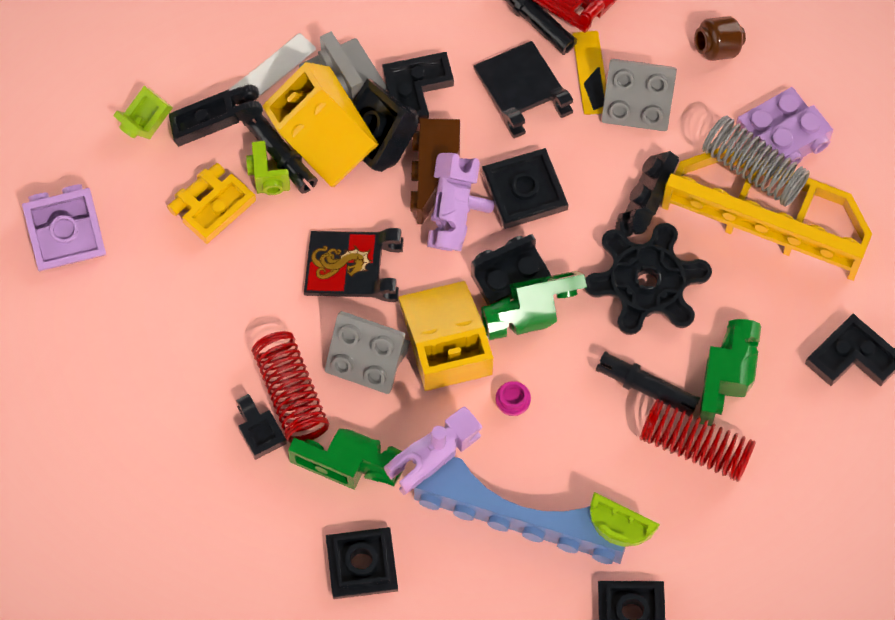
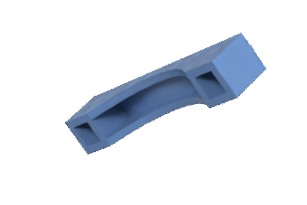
[414,457,626,564]

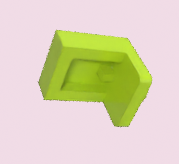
[113,86,173,140]
[246,141,290,195]

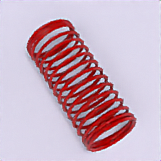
[251,331,330,443]
[640,399,756,482]

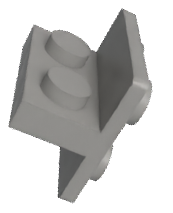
[299,31,387,103]
[602,58,677,131]
[325,311,410,394]

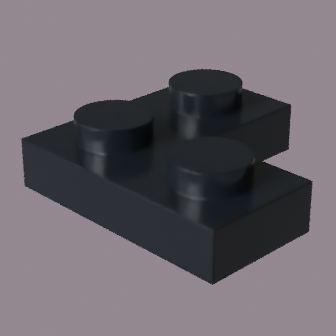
[382,52,454,123]
[805,313,895,387]

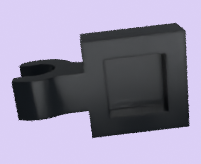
[236,394,287,460]

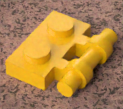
[167,163,256,244]

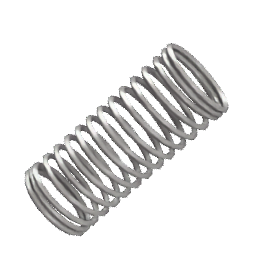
[702,115,810,207]

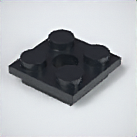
[326,527,398,600]
[598,581,666,620]

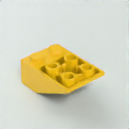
[262,62,379,187]
[398,281,494,391]

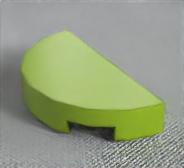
[590,492,660,547]

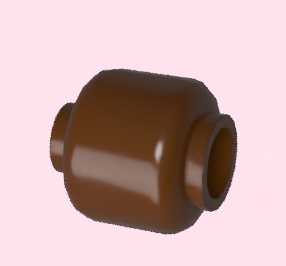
[694,16,746,61]

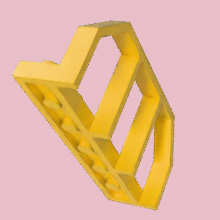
[662,148,872,281]

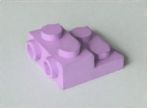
[736,87,834,169]
[22,184,107,272]

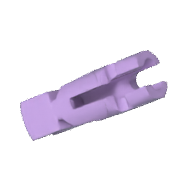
[427,153,494,252]
[384,406,483,495]

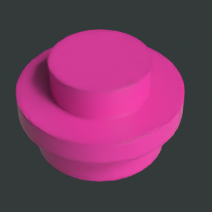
[496,381,531,416]

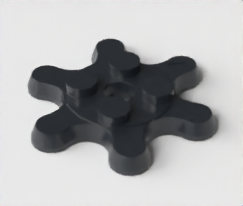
[584,223,712,335]

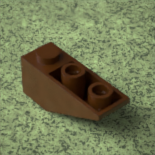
[410,118,460,224]

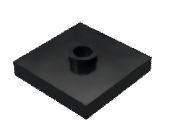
[482,148,569,229]

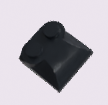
[353,78,418,172]

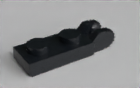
[169,84,263,147]
[615,151,679,237]

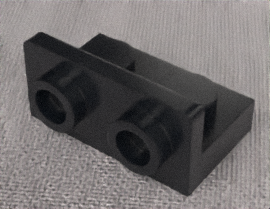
[471,234,551,305]

